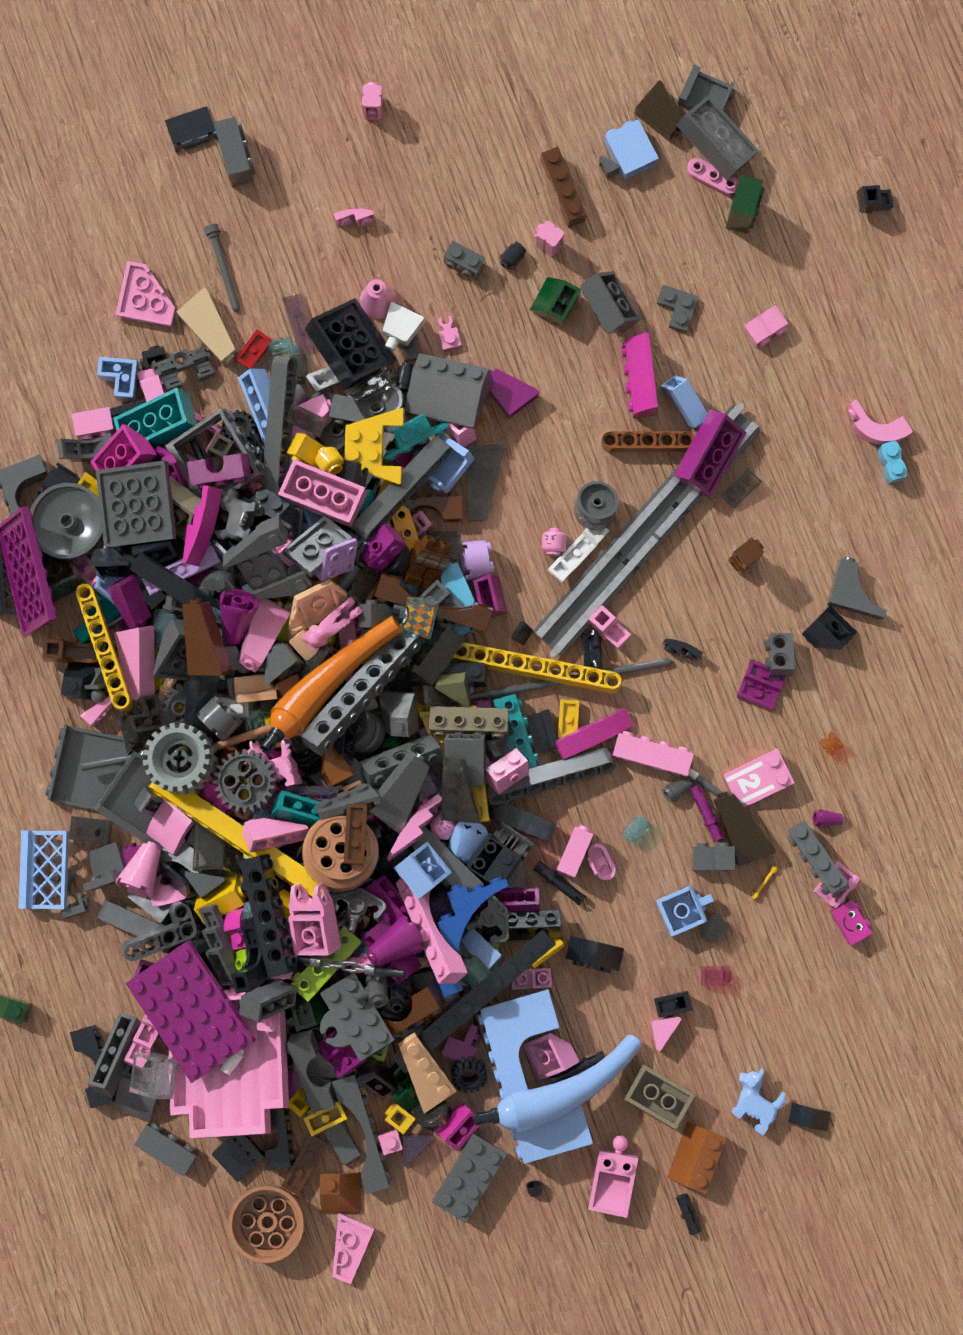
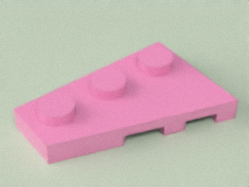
[332,1212,375,1285]

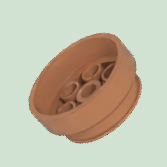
[302,814,379,891]
[228,1184,305,1263]

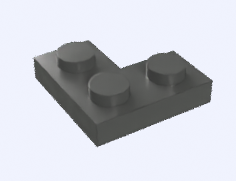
[656,285,698,333]

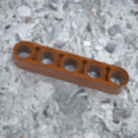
[601,431,694,452]

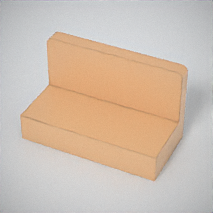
[233,674,277,703]

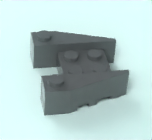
[223,515,314,600]

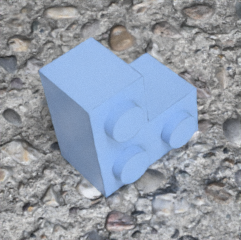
[97,357,140,402]

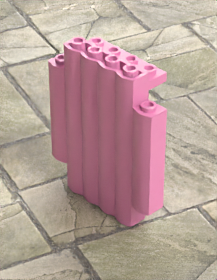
[169,986,289,1138]

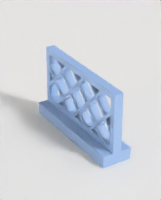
[19,830,69,909]

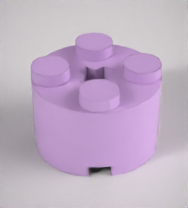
[460,540,494,580]

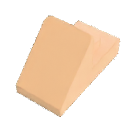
[286,629,323,663]

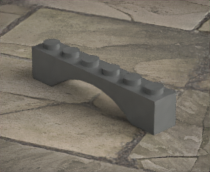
[332,1071,392,1195]

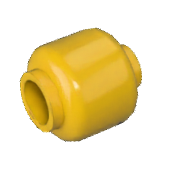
[315,447,344,475]

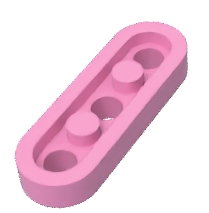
[687,158,738,196]

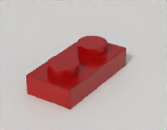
[235,329,273,370]

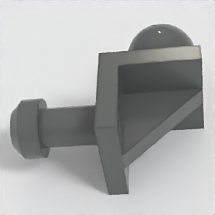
[85,667,119,703]

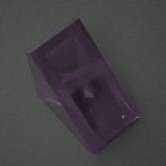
[403,1134,434,1167]

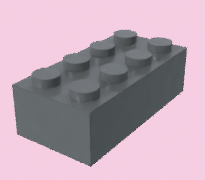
[432,1132,507,1223]

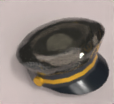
[415,1099,451,1130]

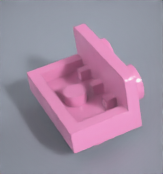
[813,861,860,908]

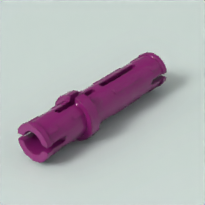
[689,785,725,842]

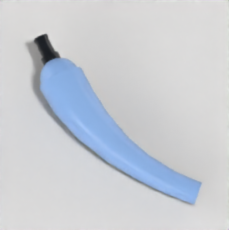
[473,1035,642,1132]

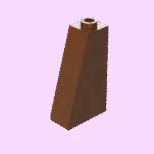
[182,599,232,676]

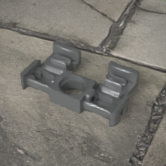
[151,344,215,392]

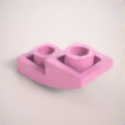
[334,209,375,226]
[510,968,552,990]

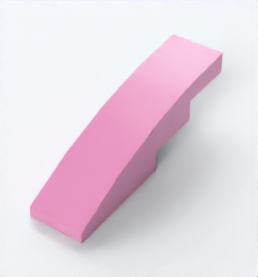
[387,794,443,861]
[124,1014,159,1070]

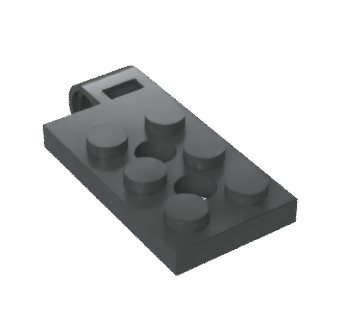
[294,383,350,453]

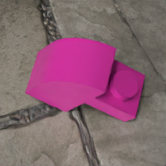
[224,906,254,950]

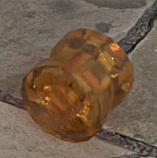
[819,732,843,756]

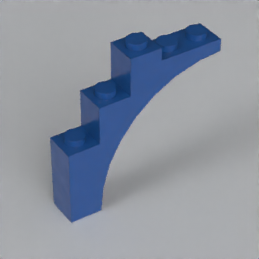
[437,876,509,997]

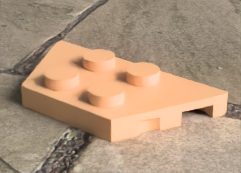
[288,579,358,636]

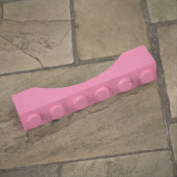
[396,878,468,984]

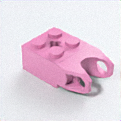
[288,883,341,956]

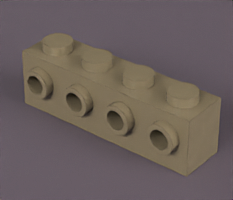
[429,706,510,738]

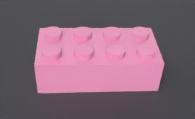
[278,460,367,528]

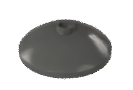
[350,381,403,419]

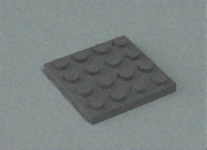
[96,461,177,547]

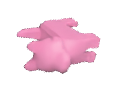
[302,597,363,651]
[244,740,302,792]

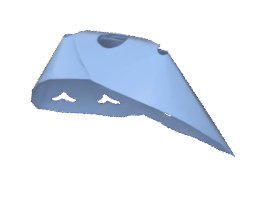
[448,819,495,866]

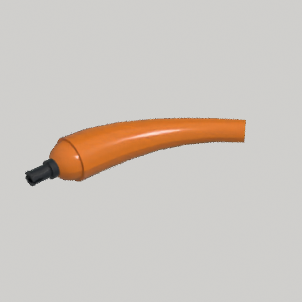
[260,616,403,754]

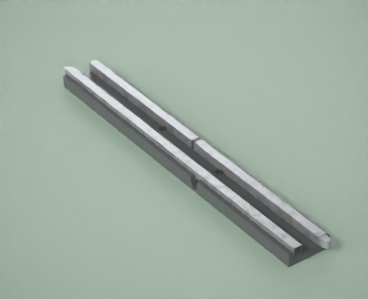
[533,403,761,658]

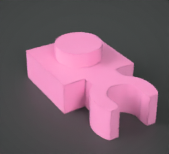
[438,316,461,351]

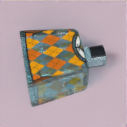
[391,597,439,639]

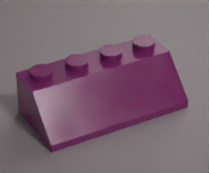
[674,410,747,498]

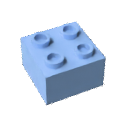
[394,842,452,899]

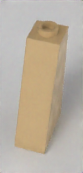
[176,287,237,366]

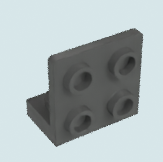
[83,842,125,892]

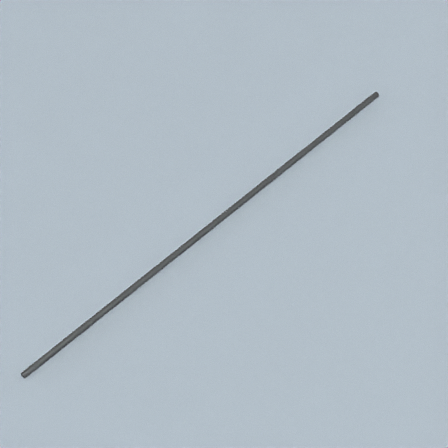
[81,658,671,771]

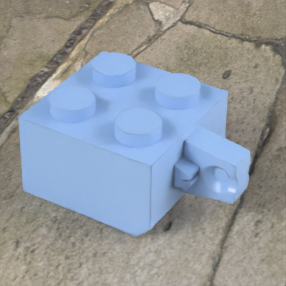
[655,885,714,937]

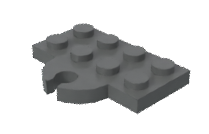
[320,973,395,1062]

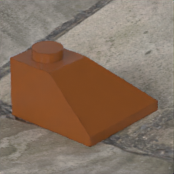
[320,1172,361,1212]

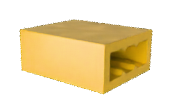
[194,870,247,925]

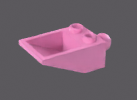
[588,1135,638,1218]

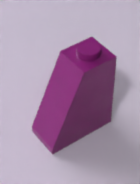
[489,368,539,419]
[106,574,151,628]

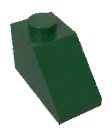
[0,994,32,1023]

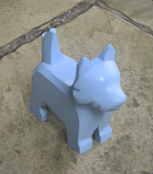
[731,1068,787,1136]

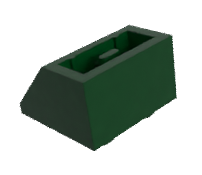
[530,277,581,328]
[291,983,329,1033]

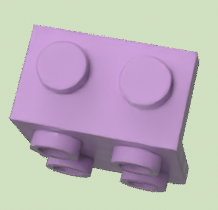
[315,538,358,581]

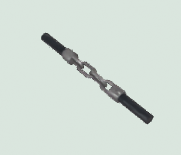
[294,954,406,979]

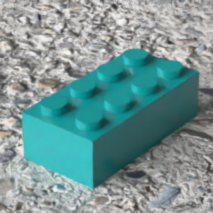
[113,388,197,449]

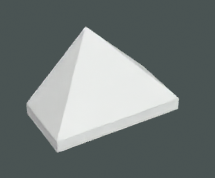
[306,366,339,392]

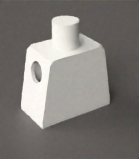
[383,302,425,351]

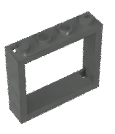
[165,408,266,499]

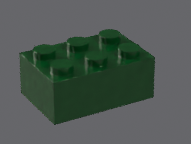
[725,175,765,234]

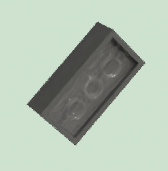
[676,95,759,181]

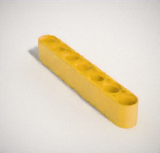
[76,584,133,712]

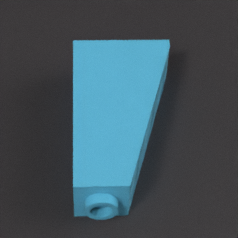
[441,561,475,641]

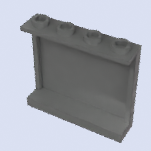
[46,724,135,810]
[94,750,200,851]

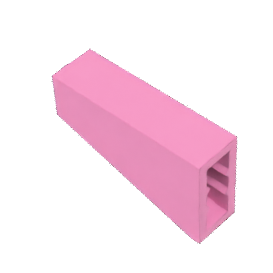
[239,599,290,672]
[114,625,154,703]

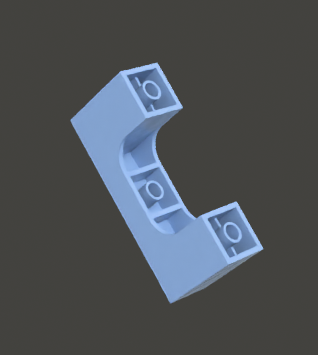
[477,988,593,1164]

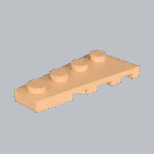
[398,1032,457,1113]

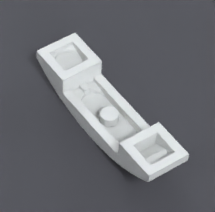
[547,528,609,583]

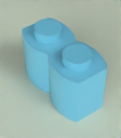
[878,441,907,484]

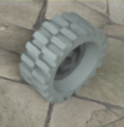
[143,723,218,795]

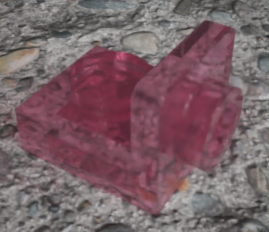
[701,966,732,986]

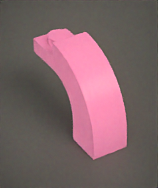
[847,400,913,445]

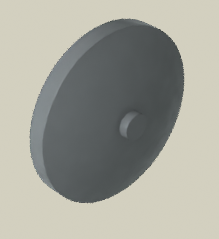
[30,483,103,560]

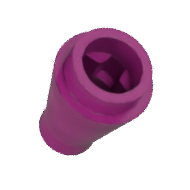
[813,809,843,828]

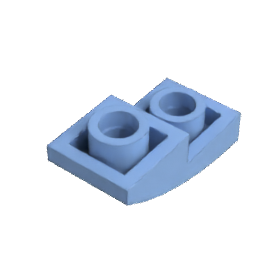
[461,929,503,970]

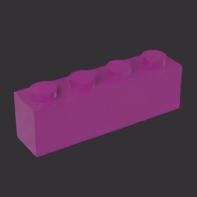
[366,875,422,946]

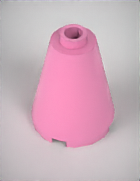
[360,279,397,319]
[115,841,161,898]

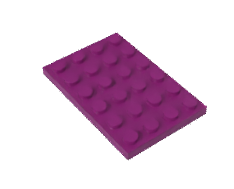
[0,506,57,637]
[126,940,256,1083]

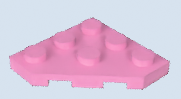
[116,261,176,327]

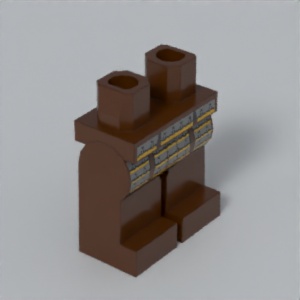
[400,535,451,589]

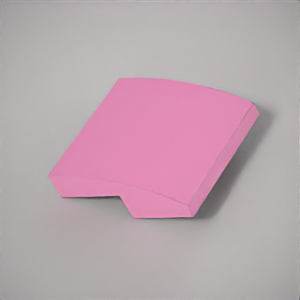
[146,800,195,855]

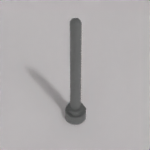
[204,224,240,312]

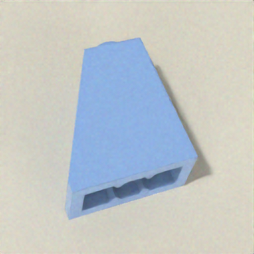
[660,375,708,428]

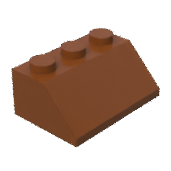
[667,1122,726,1194]

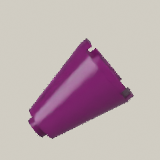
[219,589,259,646]
[367,916,425,966]

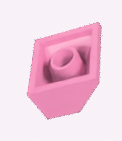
[523,1033,579,1081]

